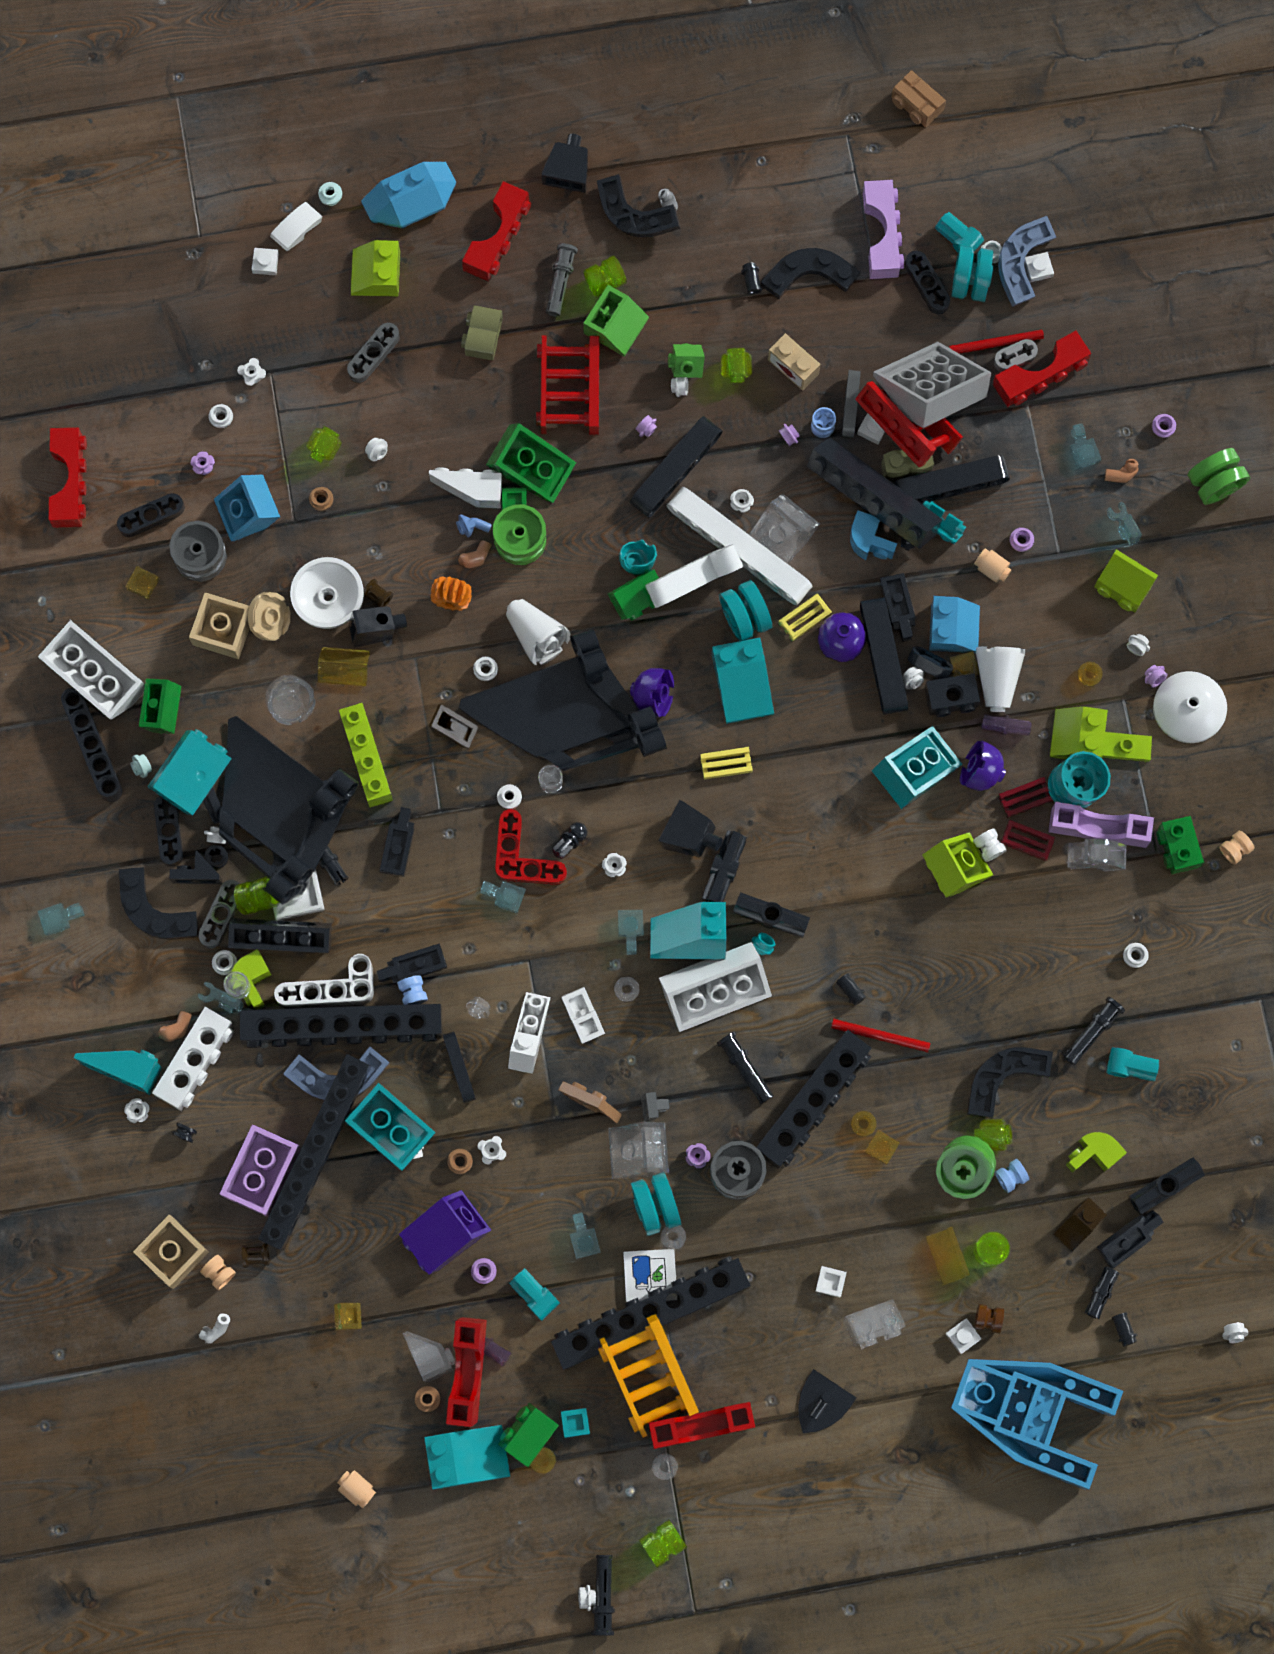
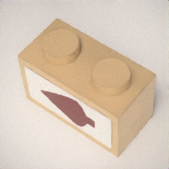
[768,333,821,391]

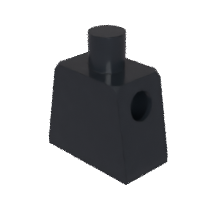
[542,134,588,193]
[348,606,407,648]
[658,800,723,857]

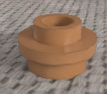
[309,487,333,511]
[447,1149,473,1174]
[415,1386,441,1412]

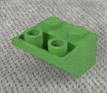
[583,285,649,357]

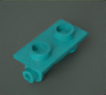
[923,501,966,544]

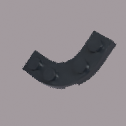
[597,174,680,237]
[761,248,861,299]
[119,867,199,940]
[967,1047,1053,1119]

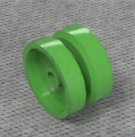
[1187,448,1251,505]
[493,504,546,565]
[936,1135,996,1199]

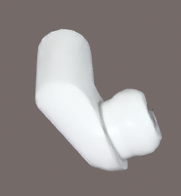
[199,1314,230,1343]

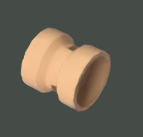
[1219,830,1255,865]
[200,1255,236,1290]

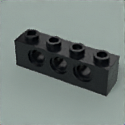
[228,918,332,953]

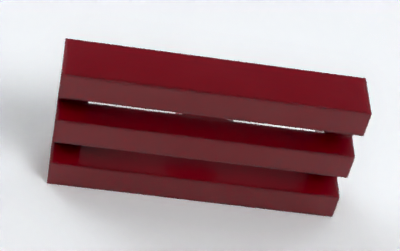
[998,777,1053,818]
[1000,820,1056,861]

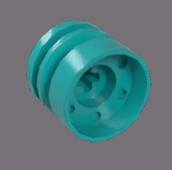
[1048,751,1111,809]

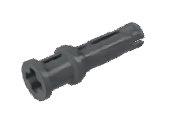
[545,243,578,317]

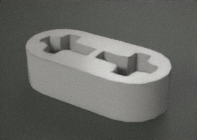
[994,339,1038,372]

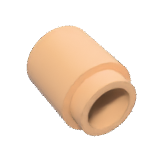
[974,548,1011,583]
[337,1470,376,1508]

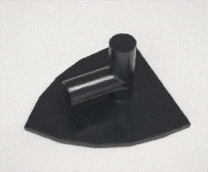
[798,1369,857,1434]

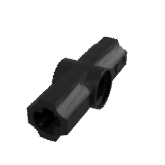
[702,830,747,902]
[733,892,810,938]
[1128,1157,1205,1215]

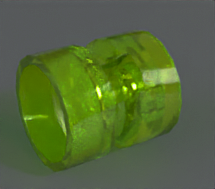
[583,255,627,298]
[234,876,280,915]
[973,1232,1010,1268]
[639,1520,687,1568]

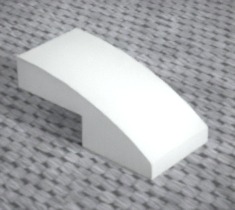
[270,202,322,251]
[561,987,605,1044]

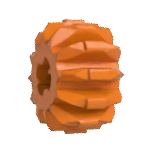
[430,576,472,611]

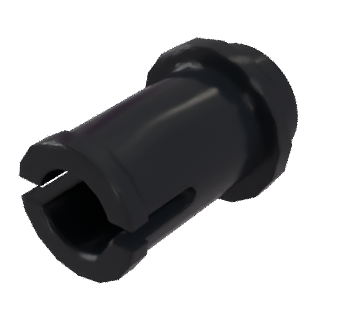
[741,262,762,295]
[836,973,866,1006]
[1111,1312,1138,1347]

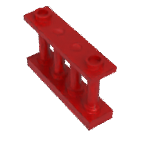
[536,336,599,435]
[855,381,963,468]

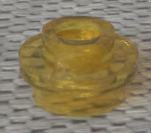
[1078,662,1102,686]
[851,1111,876,1137]

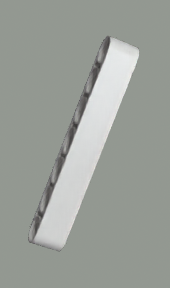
[666,487,813,605]

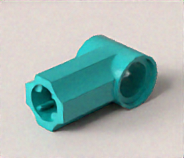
[935,212,984,253]
[1106,1047,1159,1082]
[509,1268,560,1321]

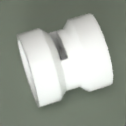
[973,829,1007,862]

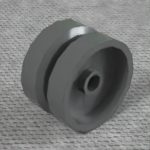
[169,520,227,582]
[710,1141,766,1200]

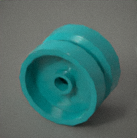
[951,245,993,302]
[719,580,773,641]
[630,1172,682,1236]

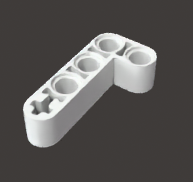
[645,544,743,608]
[274,954,374,1009]

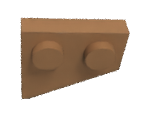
[559,1081,622,1124]

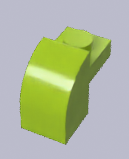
[231,949,271,1010]
[1066,1132,1127,1173]

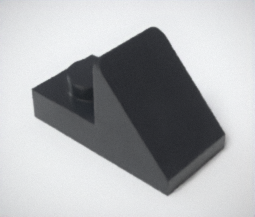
[169,851,222,884]

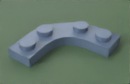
[998,216,1056,307]
[283,1047,390,1100]

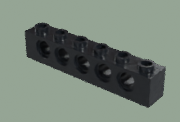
[756,1030,872,1169]

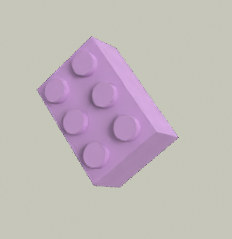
[220,1124,301,1217]

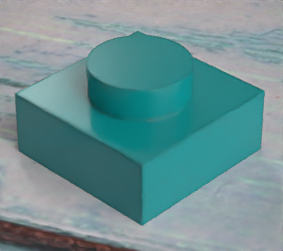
[561,1408,590,1438]

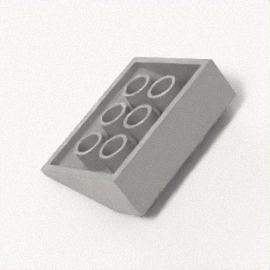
[873,342,991,428]

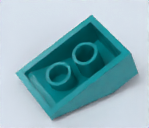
[711,638,774,724]
[871,726,962,809]
[650,902,726,959]
[74,1050,162,1095]
[345,1083,436,1171]
[424,1425,510,1490]

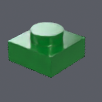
[502,488,527,510]

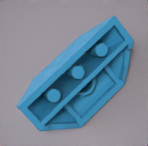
[361,162,456,228]

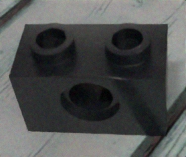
[924,673,980,717]

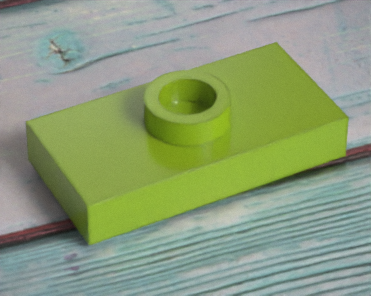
[1102,732,1152,762]

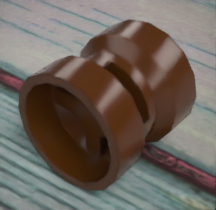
[974,1304,1004,1334]

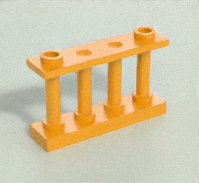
[598,1314,699,1438]

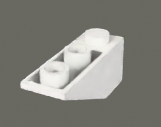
[429,468,502,508]
[508,992,550,1074]

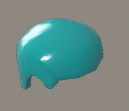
[618,539,657,575]

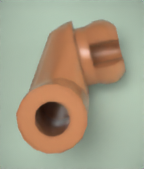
[1104,459,1139,483]
[458,540,492,568]
[158,1011,192,1042]

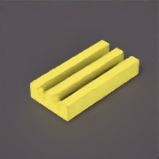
[778,593,832,642]
[700,747,753,780]

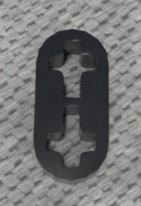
[907,646,954,679]

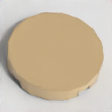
[248,592,291,641]

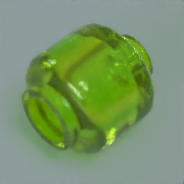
[721,348,752,383]
[306,425,342,463]
[974,1118,1012,1152]

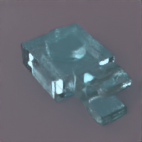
[1070,423,1102,469]
[1107,502,1142,546]
[480,881,526,914]
[38,903,85,936]
[618,910,644,955]
[198,982,244,1014]
[570,1213,601,1259]

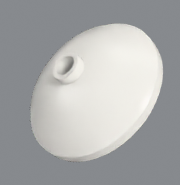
[290,557,364,629]
[1153,671,1227,743]

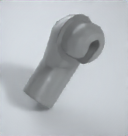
[658,188,678,211]

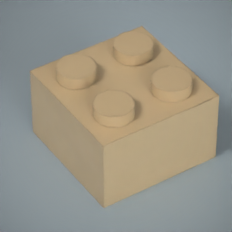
[189,593,250,659]
[133,1215,209,1289]

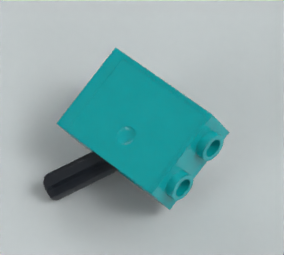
[147,729,232,824]

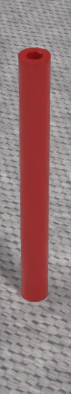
[949,329,1044,354]
[831,1019,931,1052]

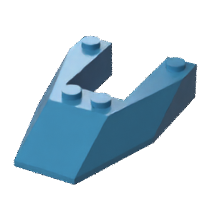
[951,1359,1123,1490]

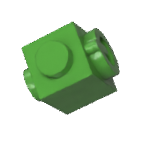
[668,343,705,378]

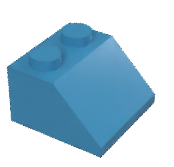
[214,475,280,541]
[929,596,980,653]

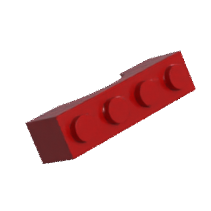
[462,181,531,282]
[993,330,1091,407]
[49,427,87,528]
[446,1317,487,1427]
[649,1402,755,1450]

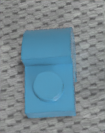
[850,510,897,560]

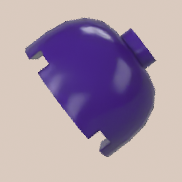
[818,612,867,662]
[630,668,674,717]
[960,741,1006,791]

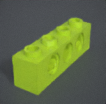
[339,703,393,808]

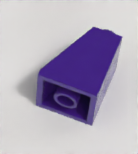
[399,1190,491,1275]

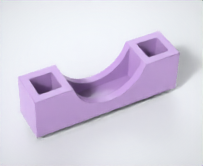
[863,180,904,279]
[1048,802,1154,848]

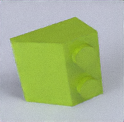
[351,240,400,296]
[1094,549,1158,612]
[1049,706,1108,760]
[922,832,993,898]

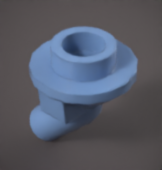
[456,514,491,537]

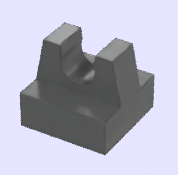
[641,1092,670,1122]

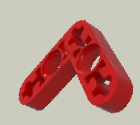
[495,809,567,885]

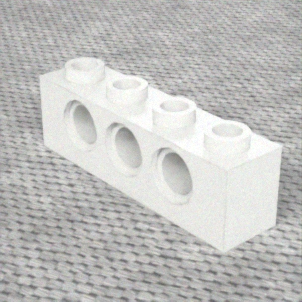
[152,1007,234,1111]

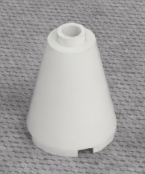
[506,599,571,665]
[976,647,1025,712]

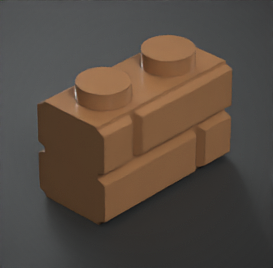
[891,71,946,127]

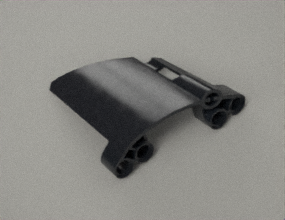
[458,628,667,771]
[219,716,359,905]

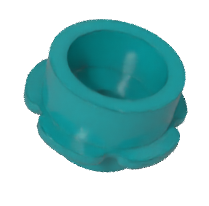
[752,932,775,955]

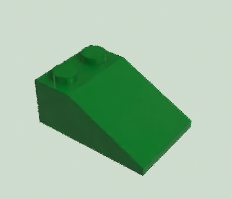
[486,423,577,503]

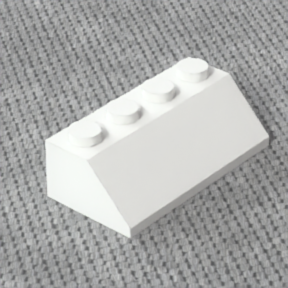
[38,620,145,720]
[659,942,772,1032]

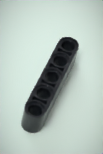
[630,416,723,518]
[893,455,1010,504]
[860,597,908,715]
[61,688,123,802]

